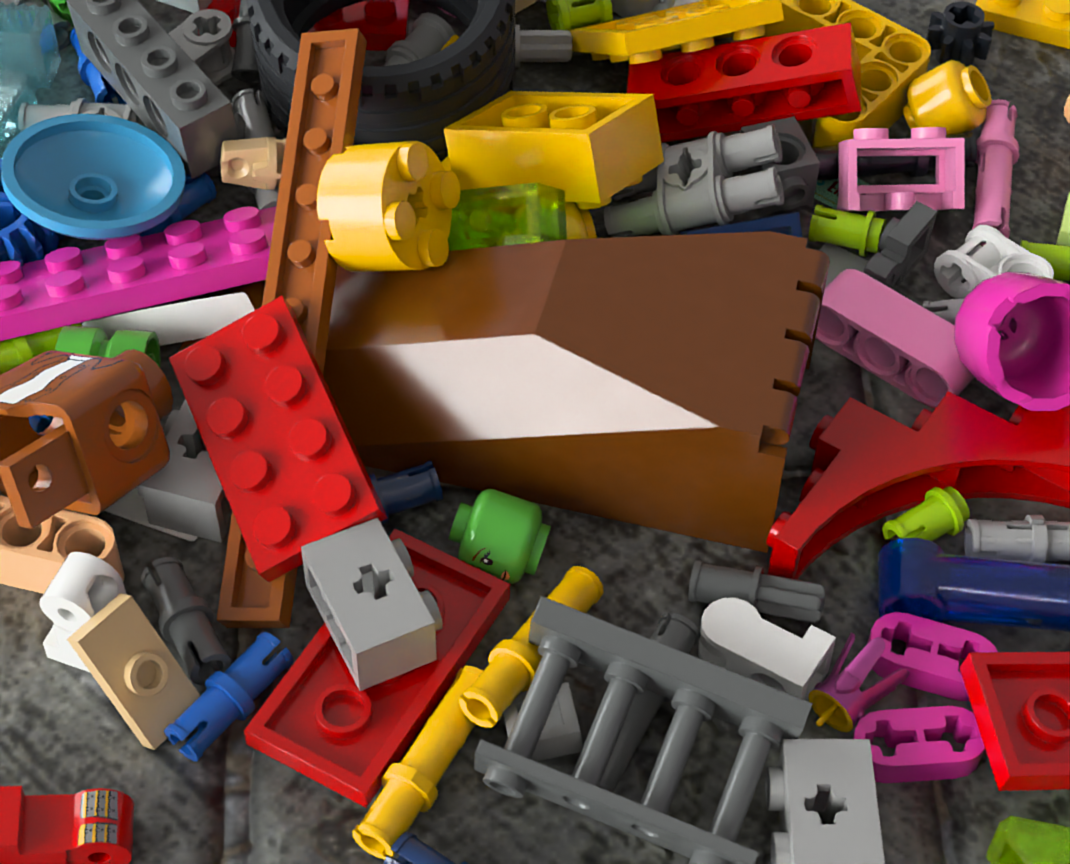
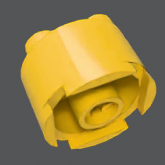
[317,141,461,272]

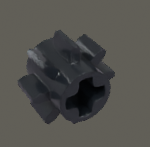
[926,1,995,67]

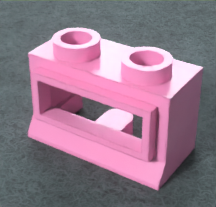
[837,127,965,212]

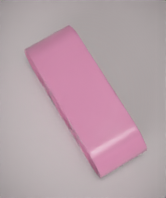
[815,269,975,408]

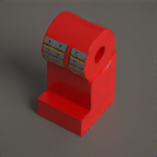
[0,786,134,864]

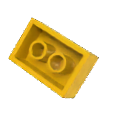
[443,91,664,209]

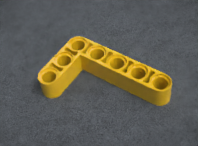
[762,0,931,147]

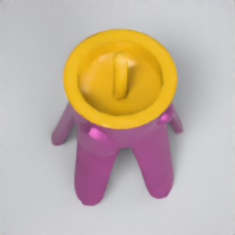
[808,632,910,732]

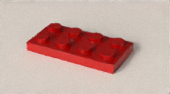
[169,295,388,582]
[244,529,510,808]

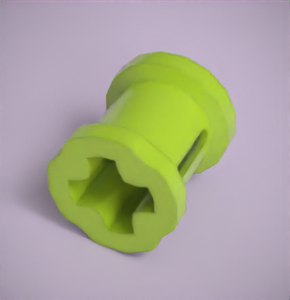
[546,0,613,31]

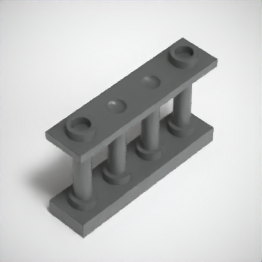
[474,596,813,864]

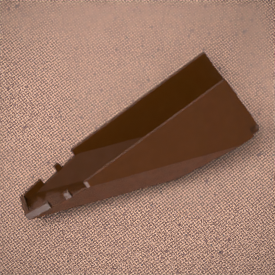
[177,231,830,553]

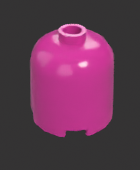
[954,272,1070,411]

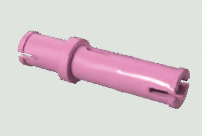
[972,99,1020,246]

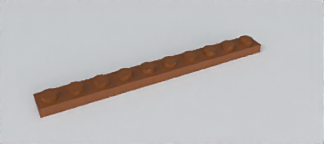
[216,28,367,628]

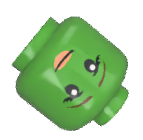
[448,489,551,584]

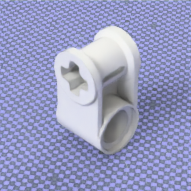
[934,225,1054,299]

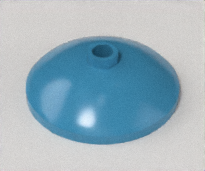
[1,114,185,240]

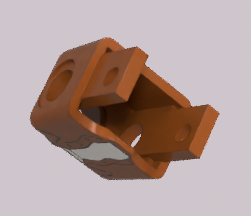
[0,349,173,529]

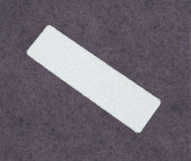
[82,292,255,346]

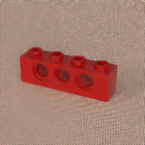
[627,22,862,143]

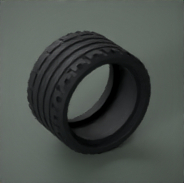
[246,0,515,162]

